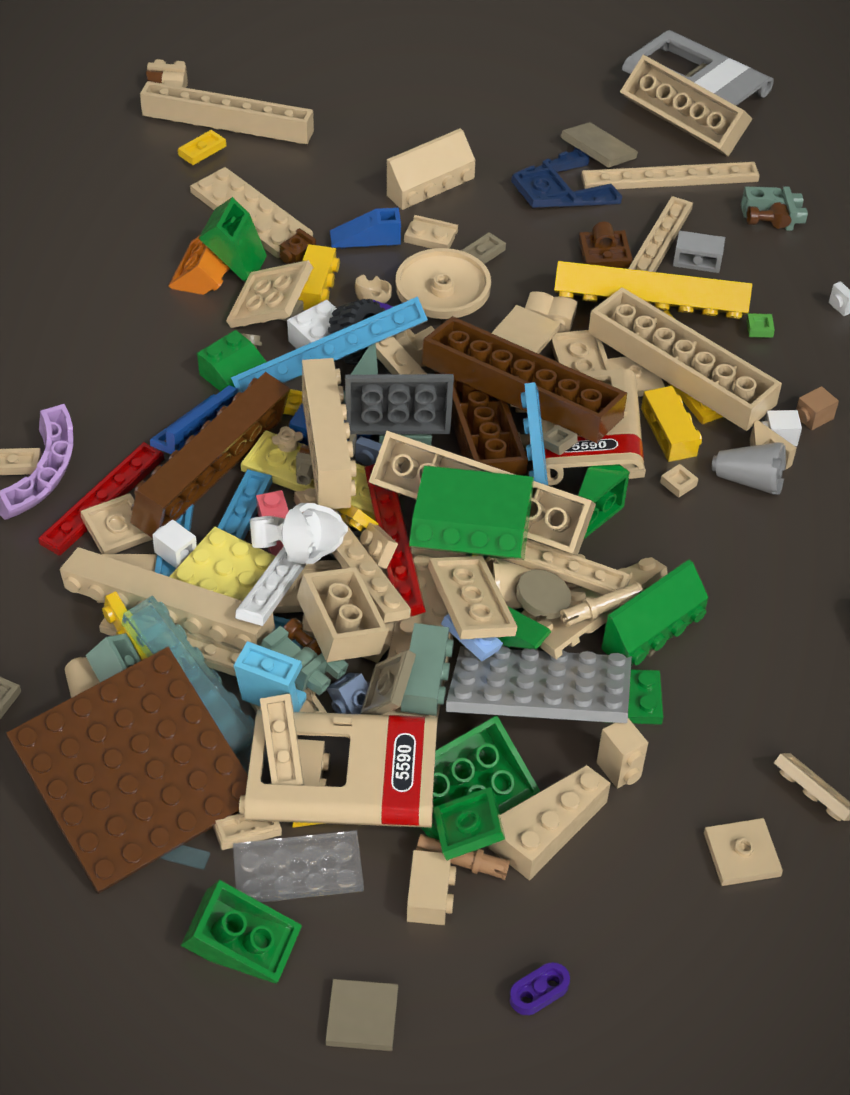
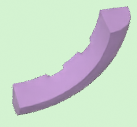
[0,404,73,520]

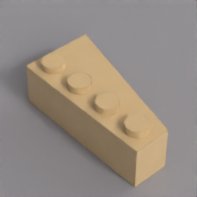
[486,765,611,881]

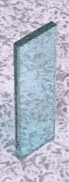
[160,845,210,870]

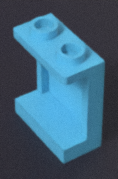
[234,641,307,712]

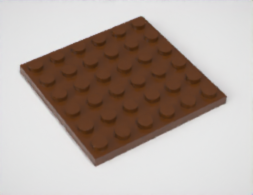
[6,646,248,894]

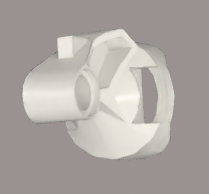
[250,503,348,564]

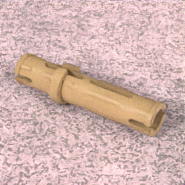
[560,582,643,627]

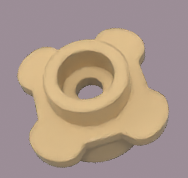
[272,426,303,452]

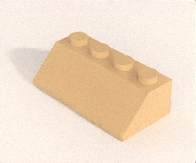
[387,128,475,210]

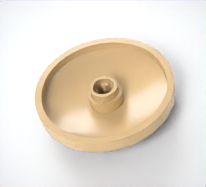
[396,248,491,319]

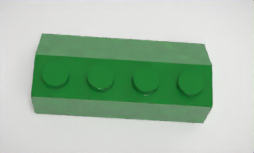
[601,560,709,666]

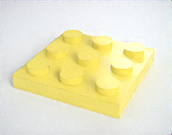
[169,527,276,601]

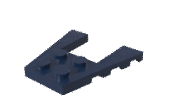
[511,147,622,208]

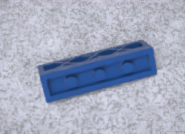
[150,385,238,454]

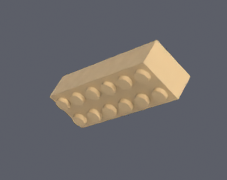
[620,55,752,156]
[302,358,356,509]

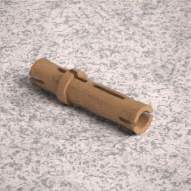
[416,834,510,880]

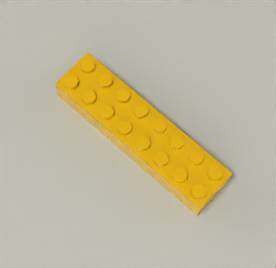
[554,261,752,319]

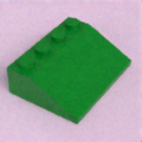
[409,466,534,560]
[421,715,541,840]

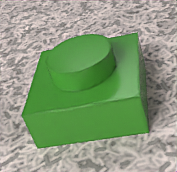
[746,313,775,338]

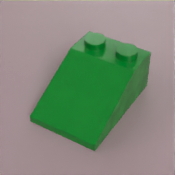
[197,330,267,392]
[578,464,630,540]
[181,880,302,984]

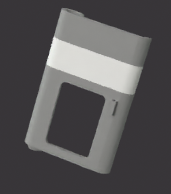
[622,30,773,106]

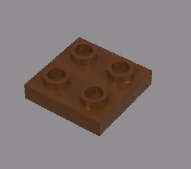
[579,221,633,268]

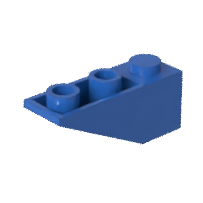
[330,208,401,248]

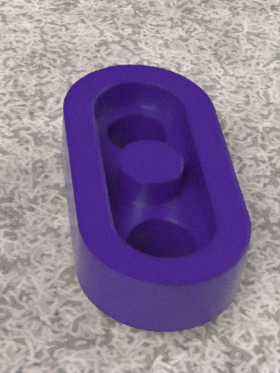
[510,963,570,1015]

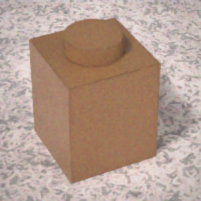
[796,386,839,431]

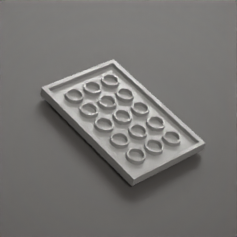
[446,646,632,723]

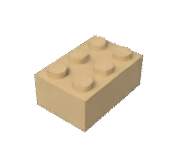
[297,567,388,662]

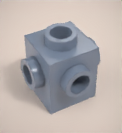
[327,673,370,714]

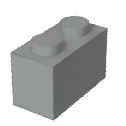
[673,231,725,273]

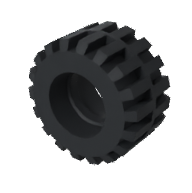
[328,299,385,365]

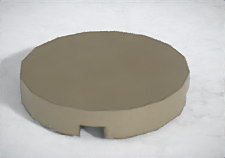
[516,569,572,619]

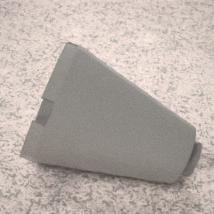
[712,442,786,494]

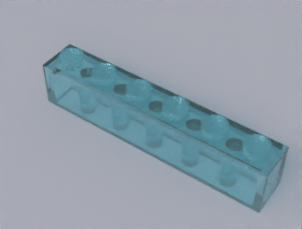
[121,595,255,755]

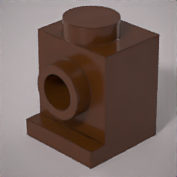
[279,228,316,264]

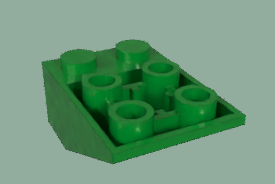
[199,197,267,283]

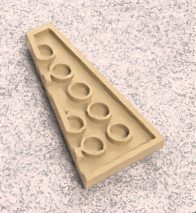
[521,557,667,659]

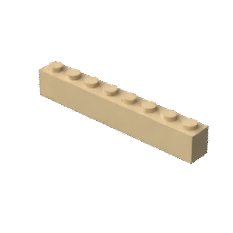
[140,81,314,144]
[60,547,275,649]

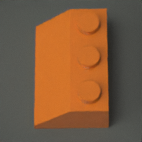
[169,235,229,295]

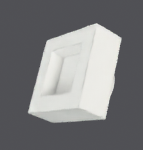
[829,282,850,316]

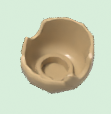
[355,274,392,303]

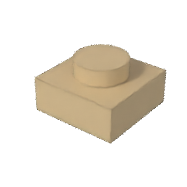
[660,464,698,498]

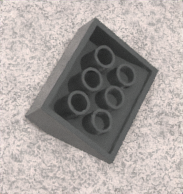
[345,374,454,434]

